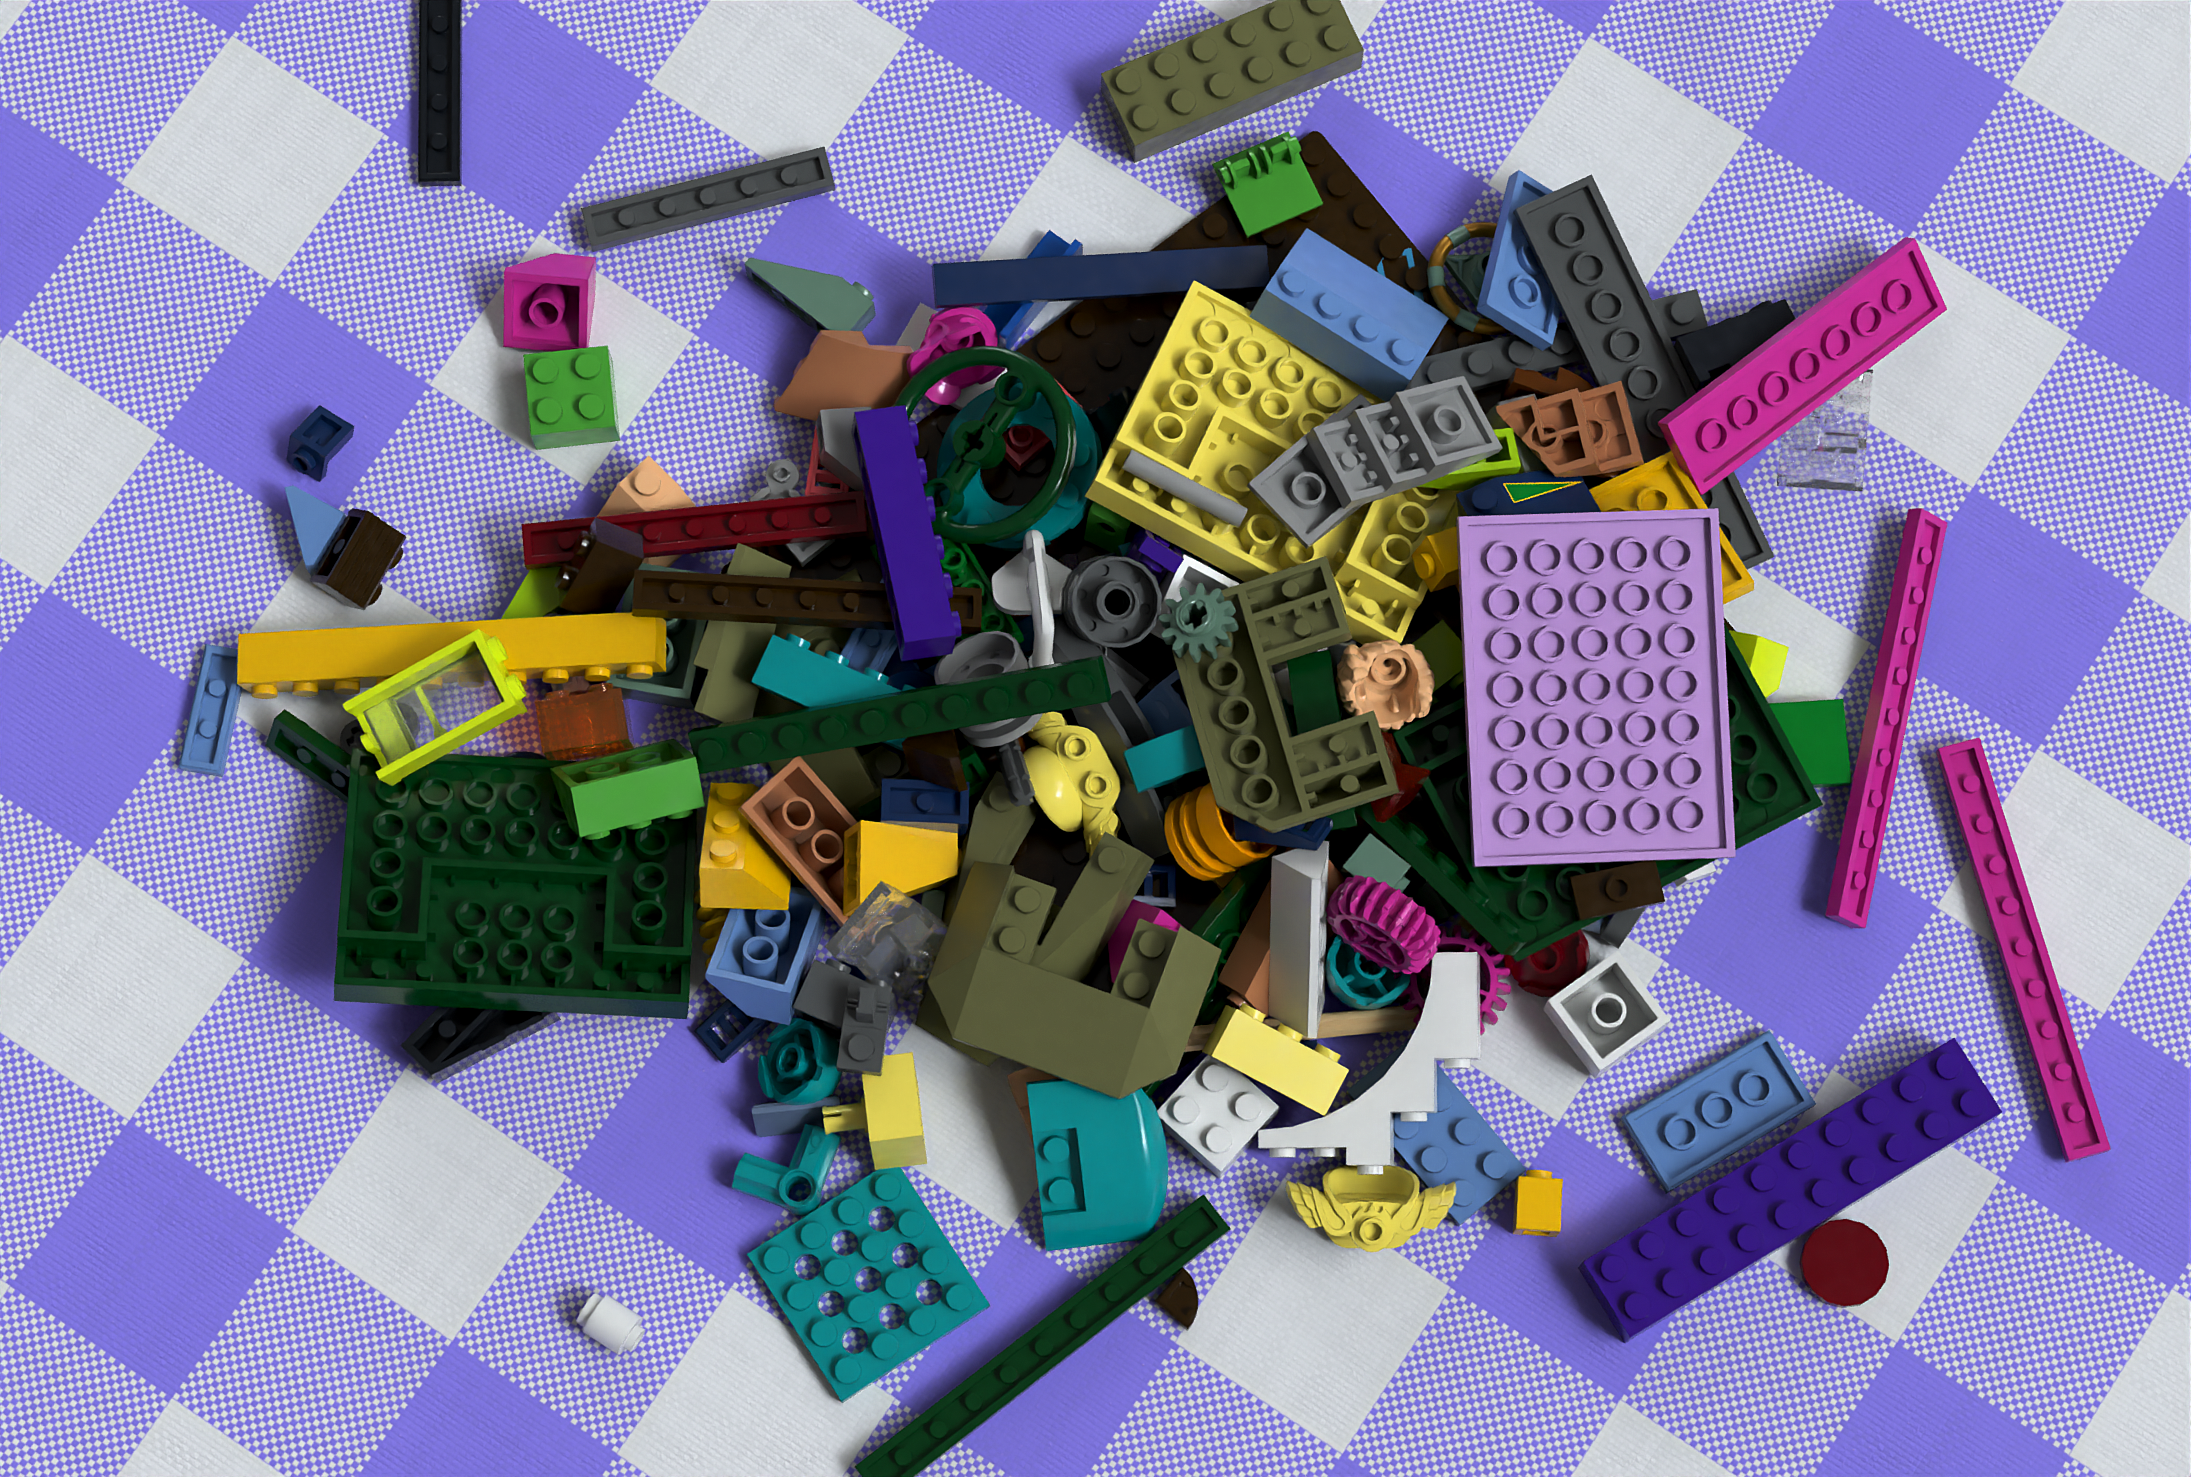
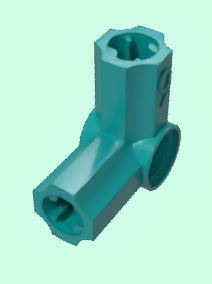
[732,1124,842,1216]

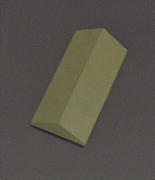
[693,543,791,724]

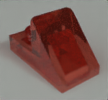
[1371,731,1431,823]

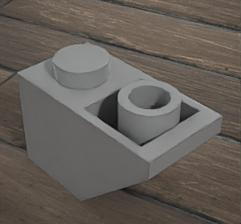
[816,406,871,500]

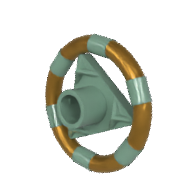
[1427,222,1511,335]

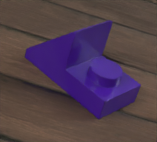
[1124,526,1184,585]

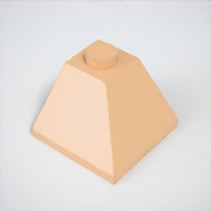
[597,456,696,567]

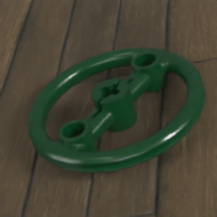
[893,346,1077,544]

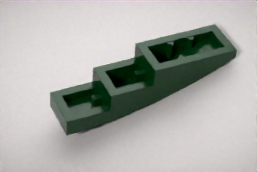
[1287,649,1357,830]

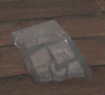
[1777,369,1873,492]
[825,881,949,1006]

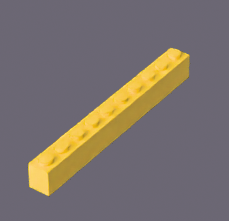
[237,612,666,699]

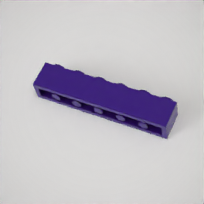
[851,405,962,661]

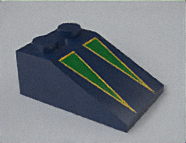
[1456,469,1601,517]

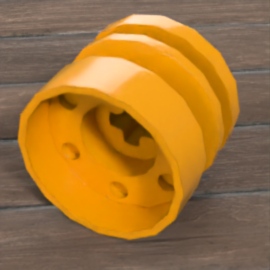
[1164,782,1278,881]

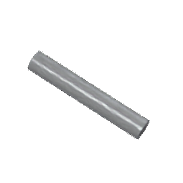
[1122,449,1248,528]

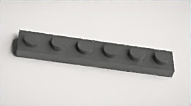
[581,147,836,252]

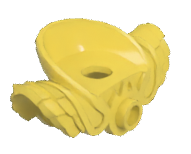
[1023,711,1122,858]
[1285,1165,1456,1252]

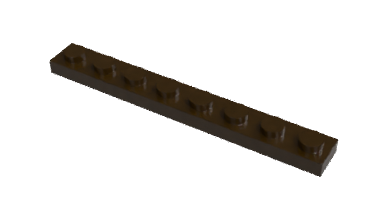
[632,569,982,635]

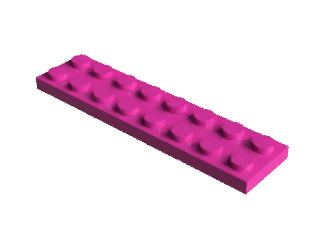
[1658,237,1947,495]

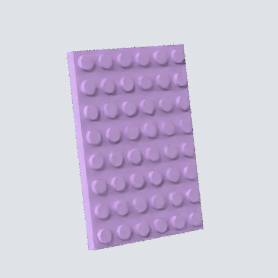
[1456,508,1736,867]

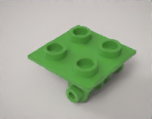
[1212,132,1323,238]

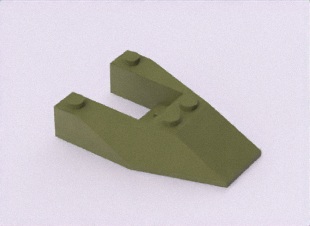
[915,771,1155,1067]

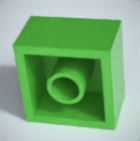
[523,345,620,450]

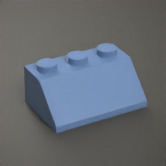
[705,886,826,1026]

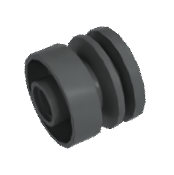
[1060,556,1162,648]

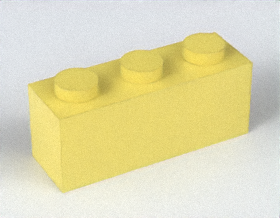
[1202,1003,1350,1116]

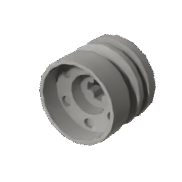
[934,631,1043,747]

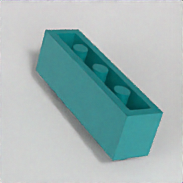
[751,633,916,752]

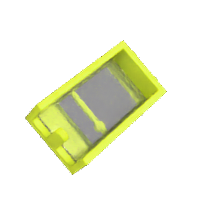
[342,629,528,786]

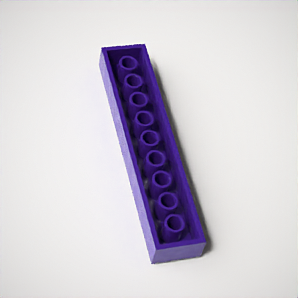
[1578,1038,2002,1343]

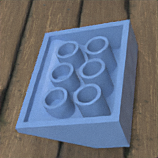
[1249,228,1449,402]

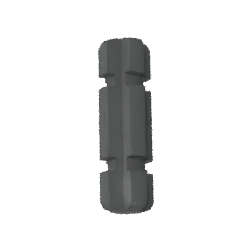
[994,739,1035,807]

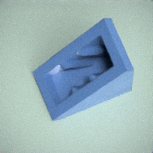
[285,485,346,577]

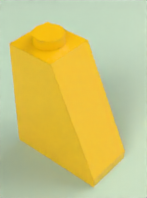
[843,820,962,917]

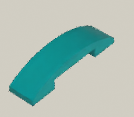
[1122,699,1298,794]

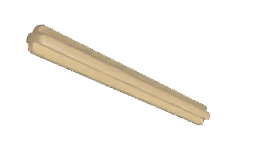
[1184,1006,1419,1052]

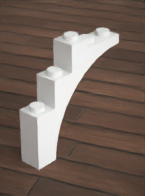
[1258,952,1481,1175]

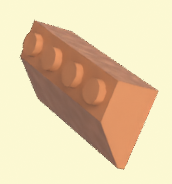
[738,756,895,941]

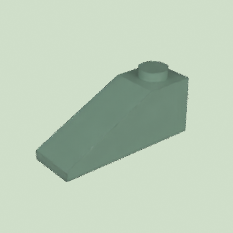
[745,258,876,333]

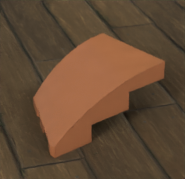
[773,330,913,421]
[1496,381,1644,477]

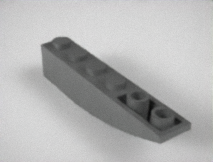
[1052,614,1184,859]

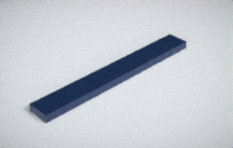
[932,245,1270,308]

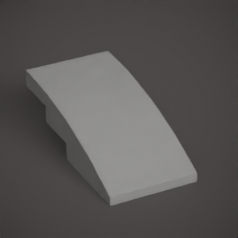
[1306,376,1503,510]
[1247,393,1372,549]

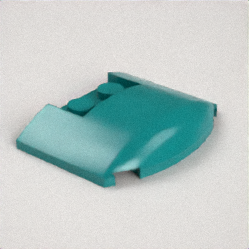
[1026,1078,1168,1251]

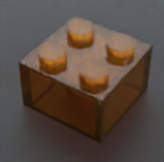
[535,683,635,761]

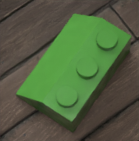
[550,738,705,840]

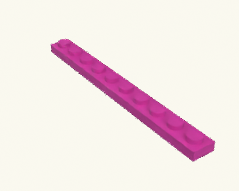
[1825,508,1947,928]
[1936,737,2111,1163]

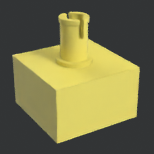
[822,1052,927,1170]

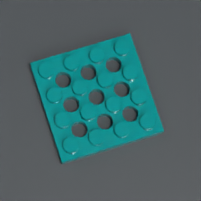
[747,1167,990,1403]

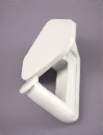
[991,529,1072,668]

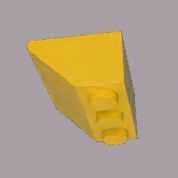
[699,782,793,910]

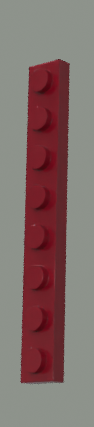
[521,490,868,570]

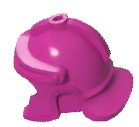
[907,306,1005,405]

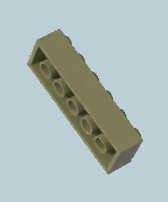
[1101,0,1364,163]

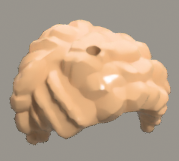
[1335,639,1435,731]

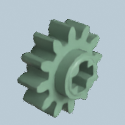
[1159,583,1239,663]

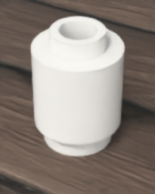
[576,1293,645,1355]

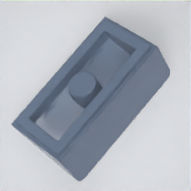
[752,1095,841,1137]

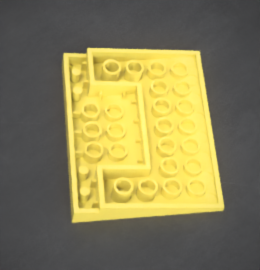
[1085,280,1463,645]

